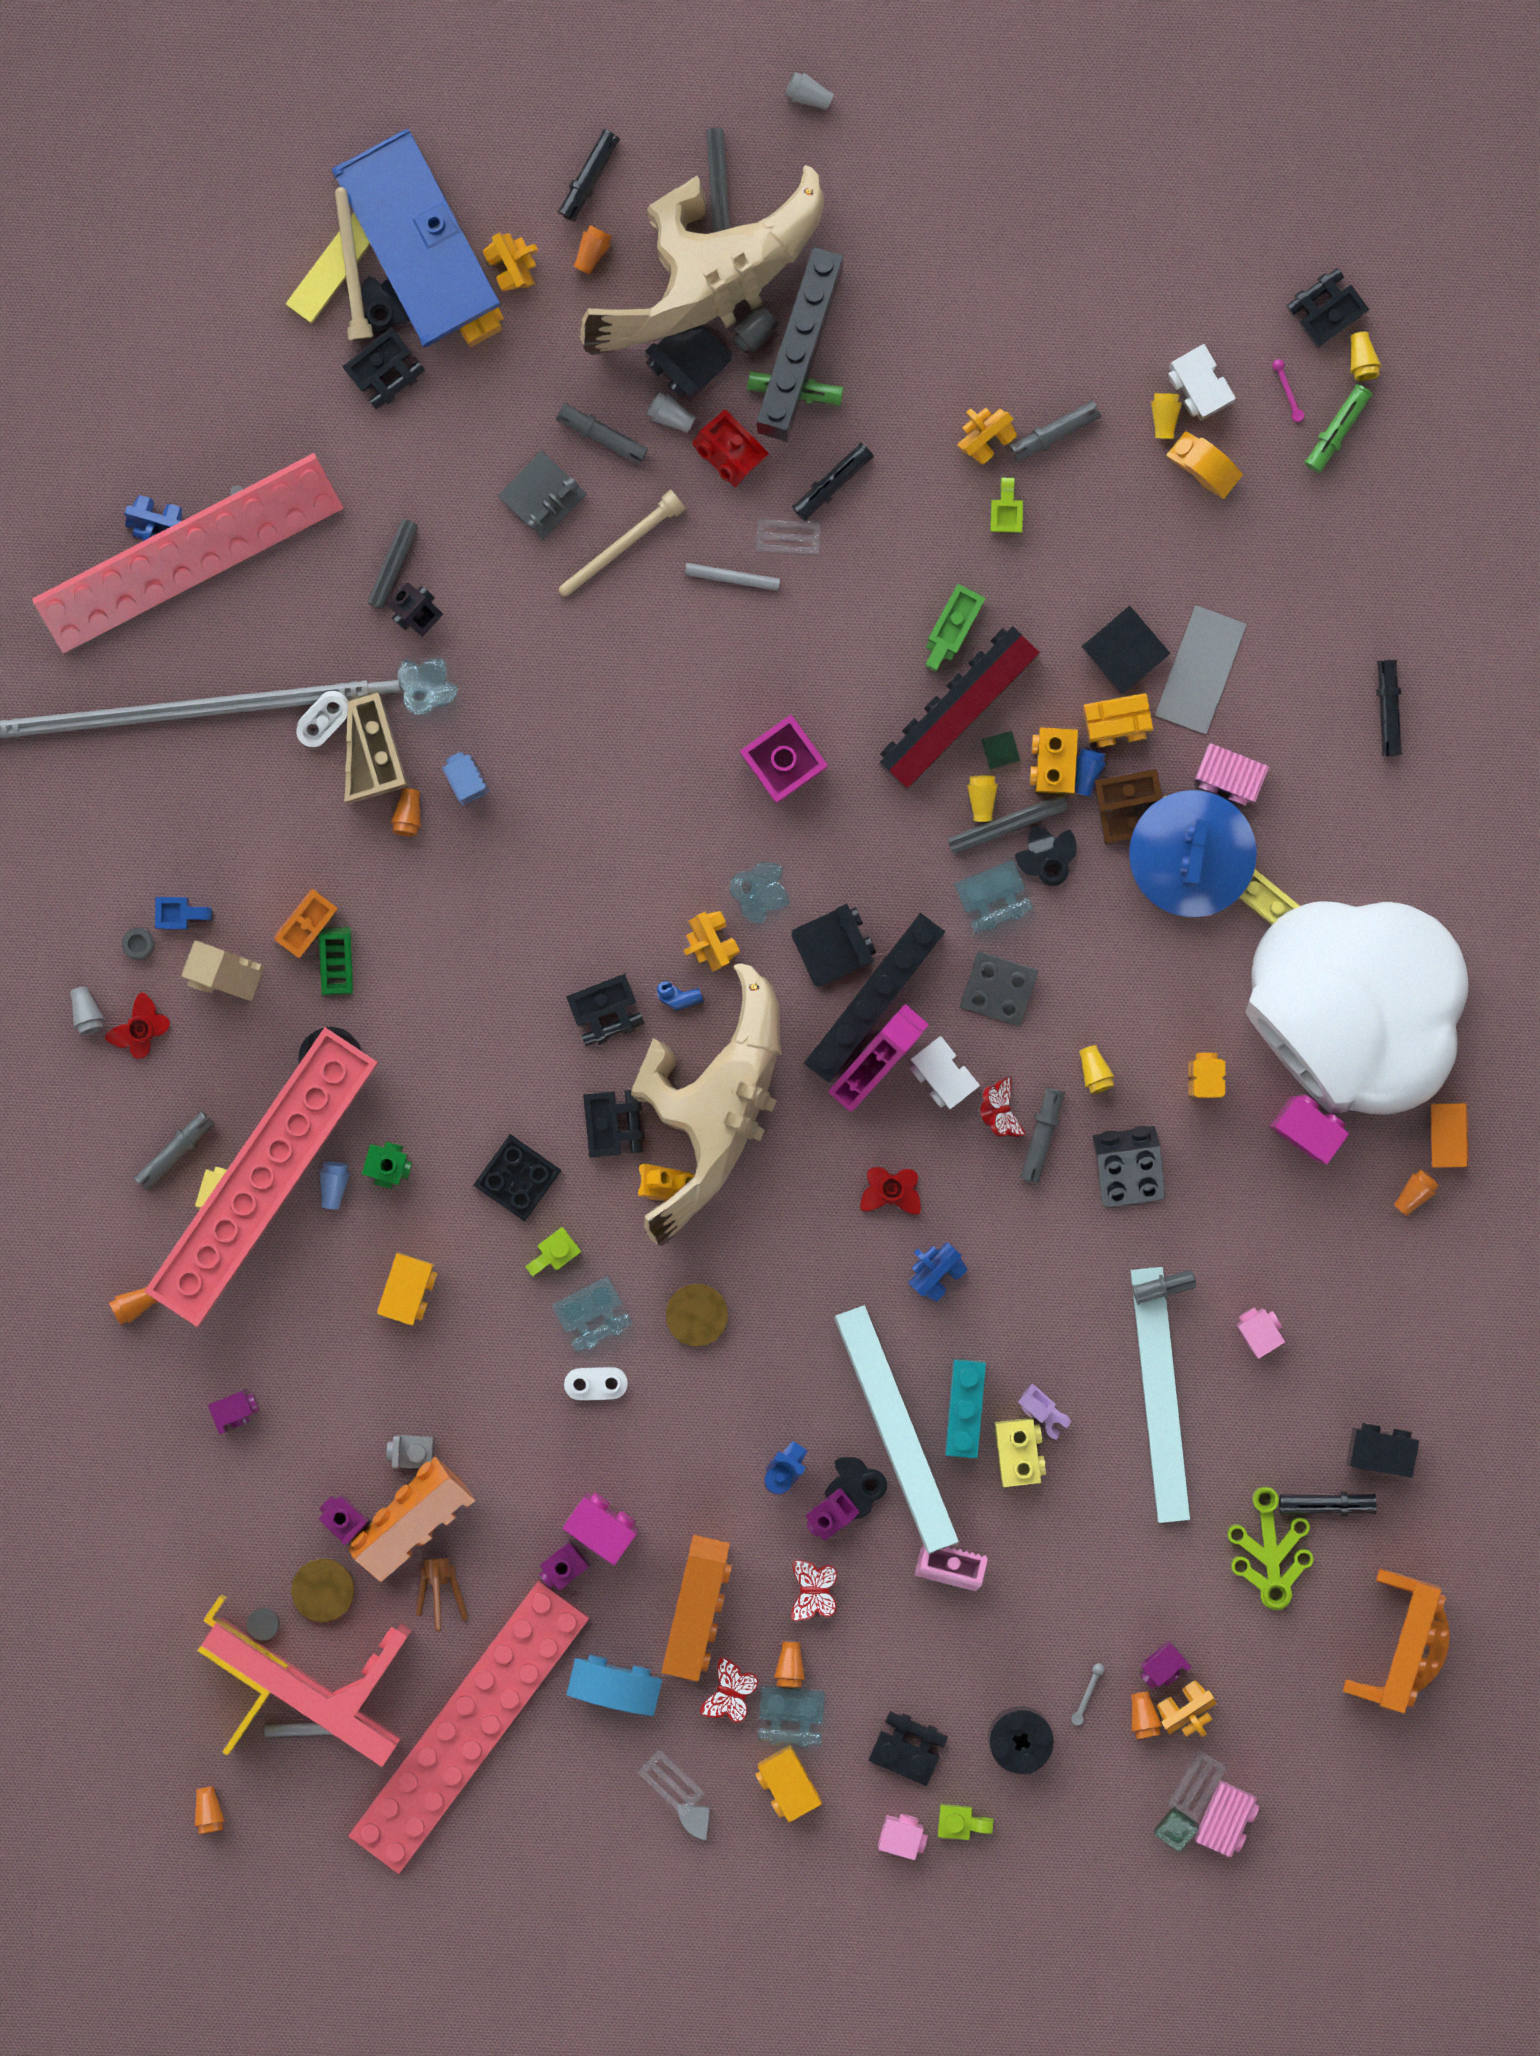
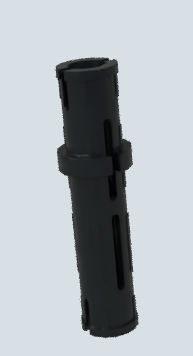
[557,129,620,222]
[791,442,874,521]
[1376,660,1403,756]
[1279,1491,1377,1517]

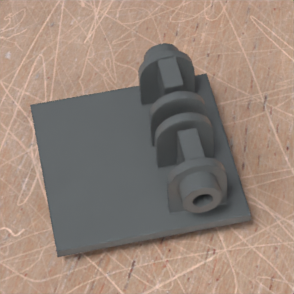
[498,450,587,540]
[960,951,1039,1026]

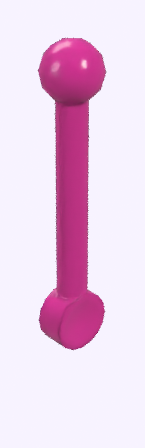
[1272,359,1304,422]

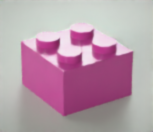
[739,714,828,805]
[1269,1095,1350,1164]
[562,1492,638,1565]

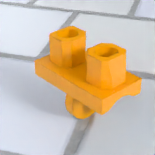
[482,233,539,291]
[956,407,1017,464]
[683,911,740,972]
[638,1163,695,1201]
[1157,1680,1217,1737]

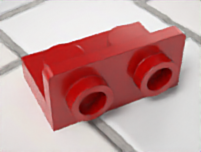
[692,409,769,488]

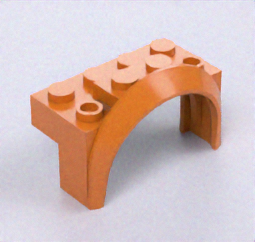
[1343,1567,1450,1714]

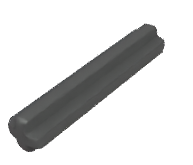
[368,519,418,609]

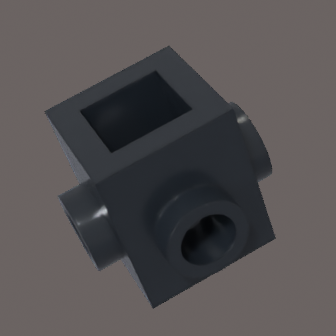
[387,582,443,637]

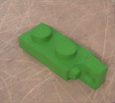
[925,584,986,672]

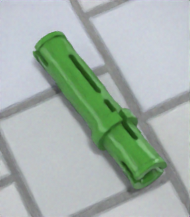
[747,371,844,406]
[1304,384,1373,474]

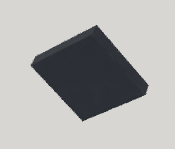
[1081,606,1171,695]
[473,1134,562,1222]

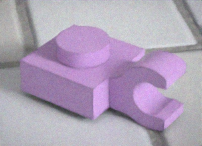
[1018,1383,1071,1439]

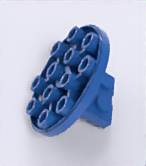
[1129,790,1257,917]

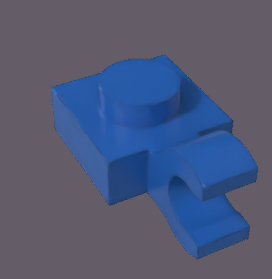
[155,897,212,929]

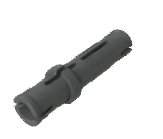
[1009,400,1101,463]
[556,402,648,466]
[1019,1087,1066,1183]
[134,1110,215,1191]

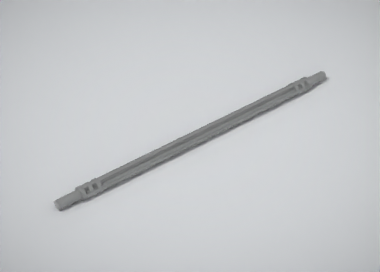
[0,680,401,739]

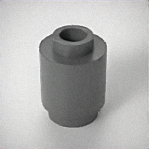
[732,306,779,353]

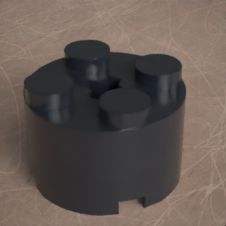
[988,1706,1054,1774]

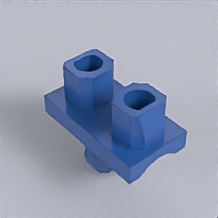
[124,495,182,542]
[908,1242,968,1302]
[764,1441,808,1495]

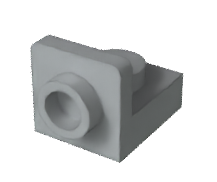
[386,1435,434,1469]

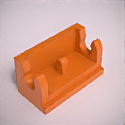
[273,888,338,958]
[1431,1103,1469,1167]

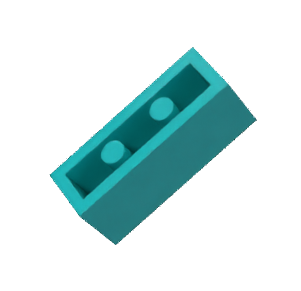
[944,1358,986,1458]

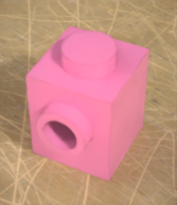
[1235,1307,1285,1359]
[878,1814,928,1860]

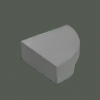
[678,1804,710,1840]

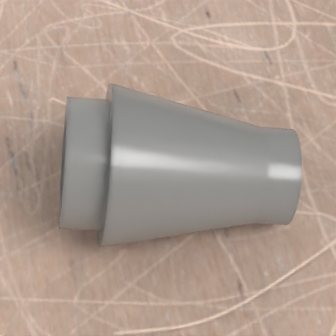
[784,72,834,111]
[646,392,696,433]
[70,986,105,1036]

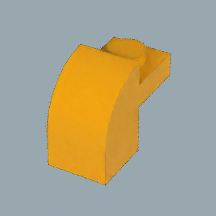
[1166,431,1243,499]

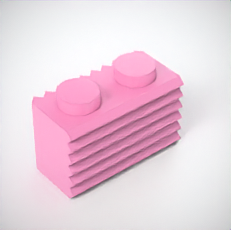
[1194,743,1269,806]
[915,1546,988,1592]
[1194,1780,1259,1857]

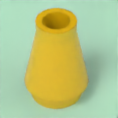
[1350,332,1382,381]
[1151,393,1182,439]
[967,775,998,822]
[1079,1045,1115,1094]

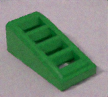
[319,927,353,995]

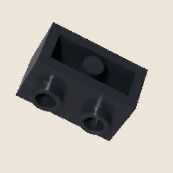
[1346,1423,1419,1478]

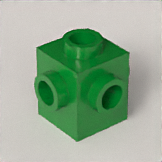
[362,1141,413,1189]

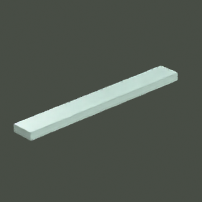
[1130,1267,1190,1523]
[834,1305,959,1554]

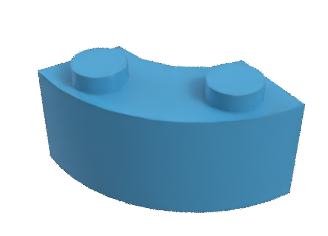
[566,1654,663,1716]

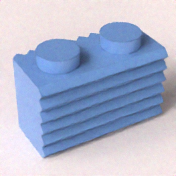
[442,752,489,806]

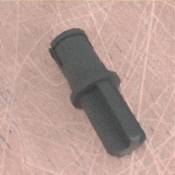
[1132,1270,1197,1305]

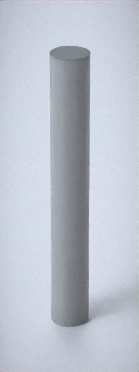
[685,563,780,591]
[264,1723,333,1737]

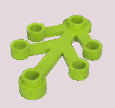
[1227,1487,1314,1610]

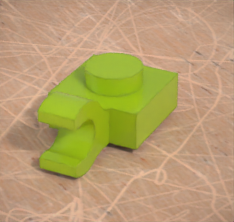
[990,478,1023,533]
[525,1227,581,1277]
[938,1804,994,1840]

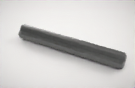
[707,128,730,233]
[948,795,1068,854]

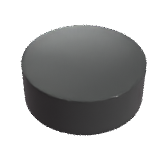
[122,928,155,960]
[247,1608,280,1641]

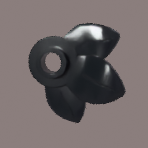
[361,276,410,331]
[1015,826,1077,886]
[824,1457,887,1520]

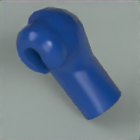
[657,981,704,1010]

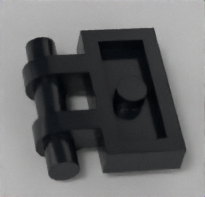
[1286,268,1370,349]
[342,327,426,410]
[566,973,645,1046]
[583,1090,645,1158]
[868,1711,948,1786]

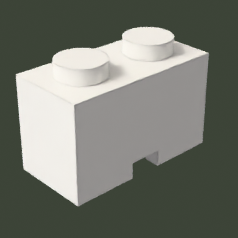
[1168,344,1236,422]
[909,1036,980,1109]

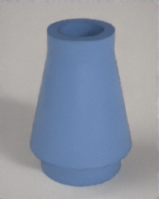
[319,1161,351,1209]

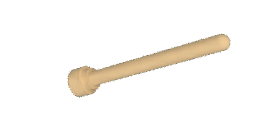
[335,187,374,341]
[559,489,686,596]

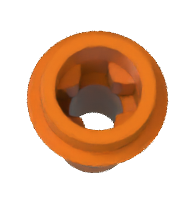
[573,225,613,275]
[390,788,421,837]
[1393,1169,1440,1216]
[109,1287,158,1325]
[774,1642,805,1688]
[1131,1691,1163,1740]
[194,1786,226,1834]

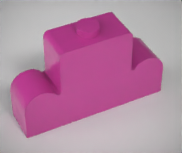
[828,1004,929,1113]

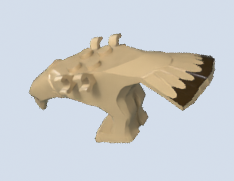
[580,165,825,355]
[631,963,782,1246]

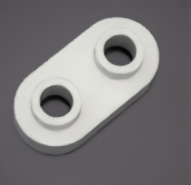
[296,691,348,747]
[564,1367,628,1400]

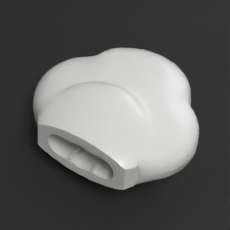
[1245,901,1469,1115]

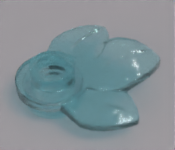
[397,657,458,714]
[729,862,790,924]

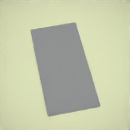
[1155,605,1247,734]

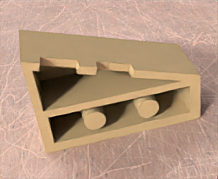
[344,693,408,804]
[181,940,265,1001]

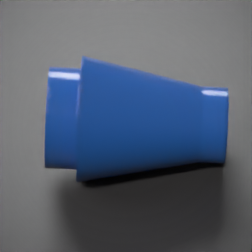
[1075,748,1107,796]

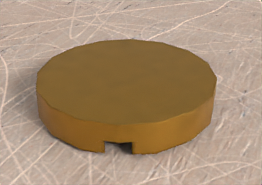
[665,1283,728,1347]
[291,1558,355,1622]

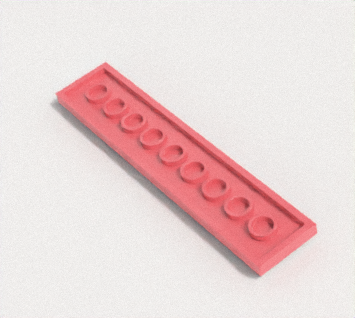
[32,453,344,654]
[144,1027,378,1328]
[348,1580,590,1874]

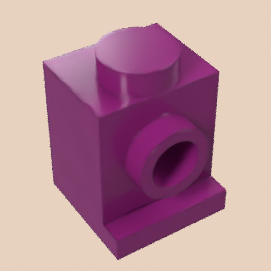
[207,1389,260,1435]
[805,1488,860,1541]
[318,1494,369,1545]
[539,1540,590,1590]
[1140,1640,1191,1690]

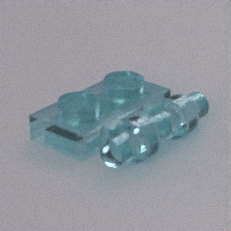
[954,860,1033,933]
[551,1276,633,1353]
[757,1686,825,1748]

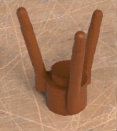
[416,1558,468,1632]

